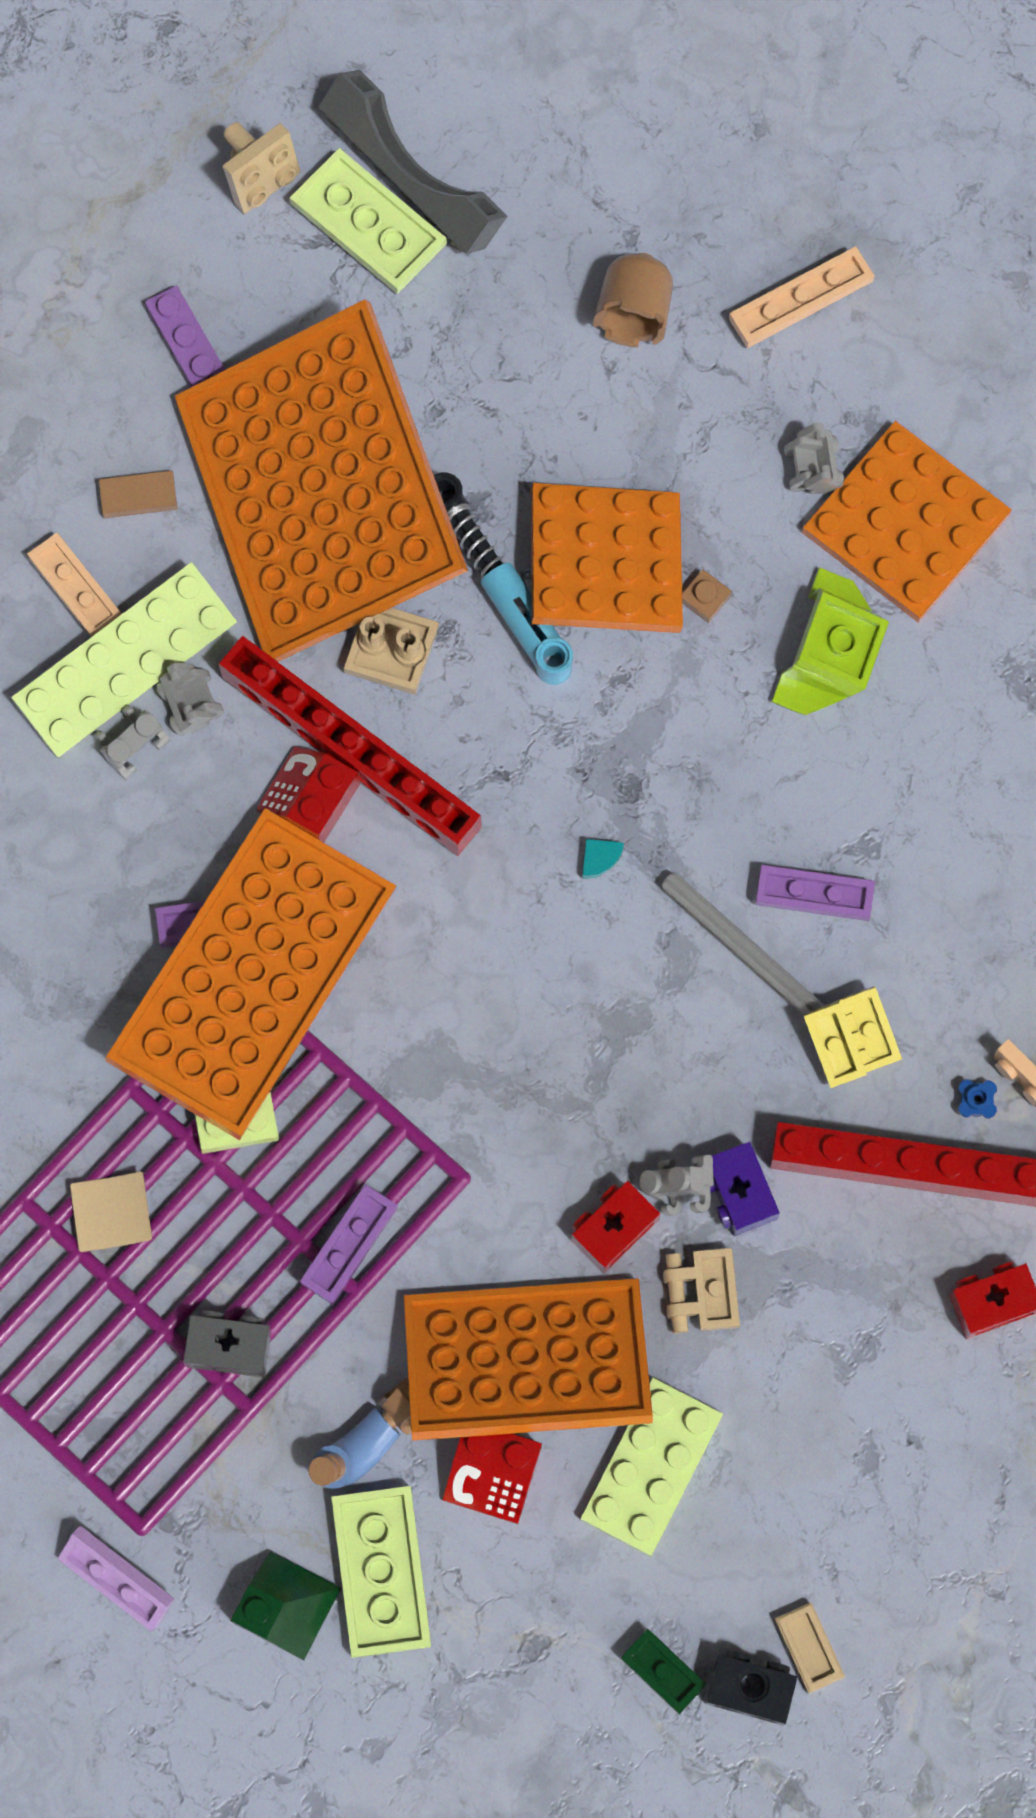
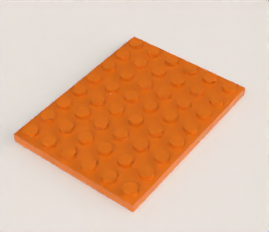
[175,299,468,662]

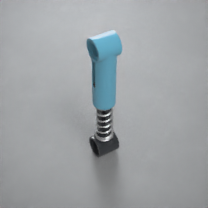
[434,472,573,685]

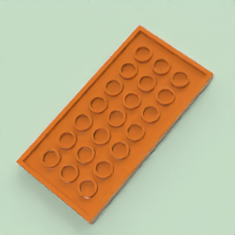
[105,808,396,1141]

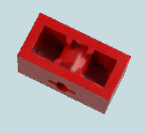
[571,1180,661,1274]
[949,1261,1036,1339]

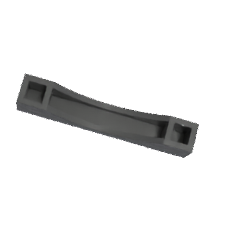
[318,70,508,254]

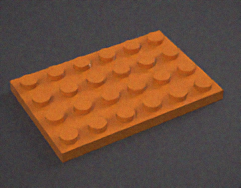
[404,1278,653,1441]

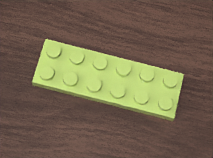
[11,562,237,758]

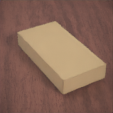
[774,1602,845,1694]

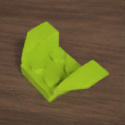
[771,567,889,716]

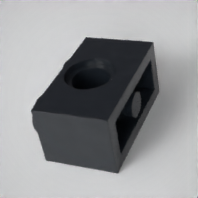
[705,1650,798,1726]

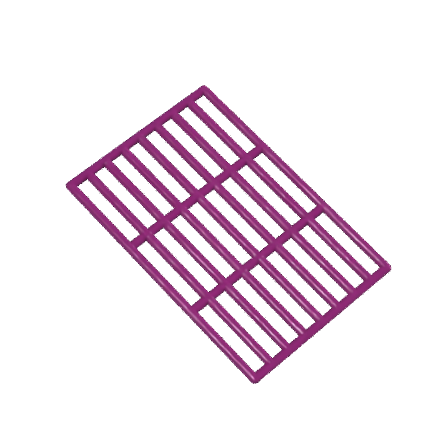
[0,1030,471,1536]

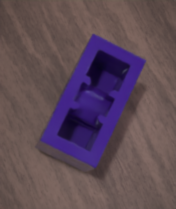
[710,1141,780,1237]

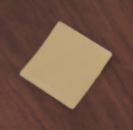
[70,1171,152,1252]

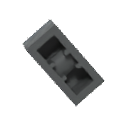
[183,1311,272,1378]

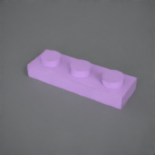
[58,1526,175,1632]

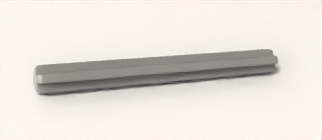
[661,872,825,1015]

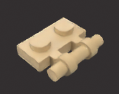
[663,1248,740,1334]

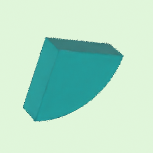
[582,839,624,879]

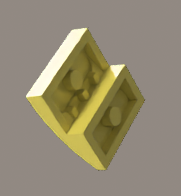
[803,986,902,1088]

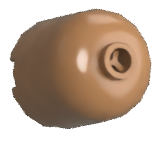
[593,253,673,347]

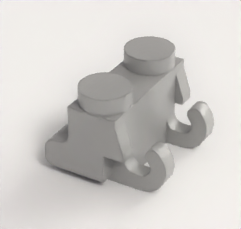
[784,423,844,494]
[157,663,224,736]
[94,705,170,781]
[639,1155,713,1216]

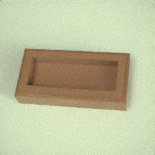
[99,470,178,518]

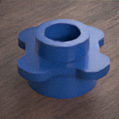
[958,1079,997,1119]

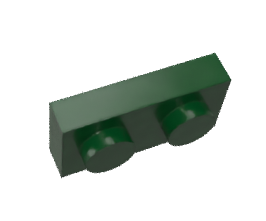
[620,1628,707,1715]

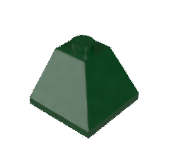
[230,1551,341,1661]

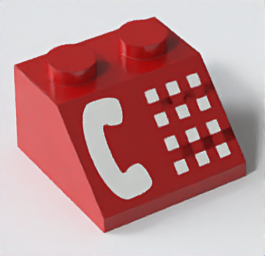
[256,746,360,843]
[443,1434,542,1525]

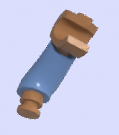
[308,1378,412,1489]

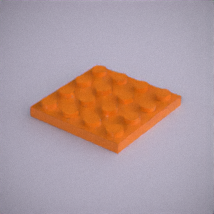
[802,420,1012,623]
[531,483,683,633]

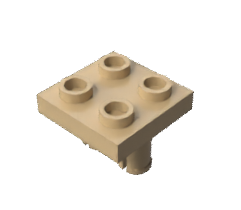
[222,122,301,215]
[344,608,439,695]

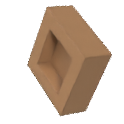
[682,569,732,624]

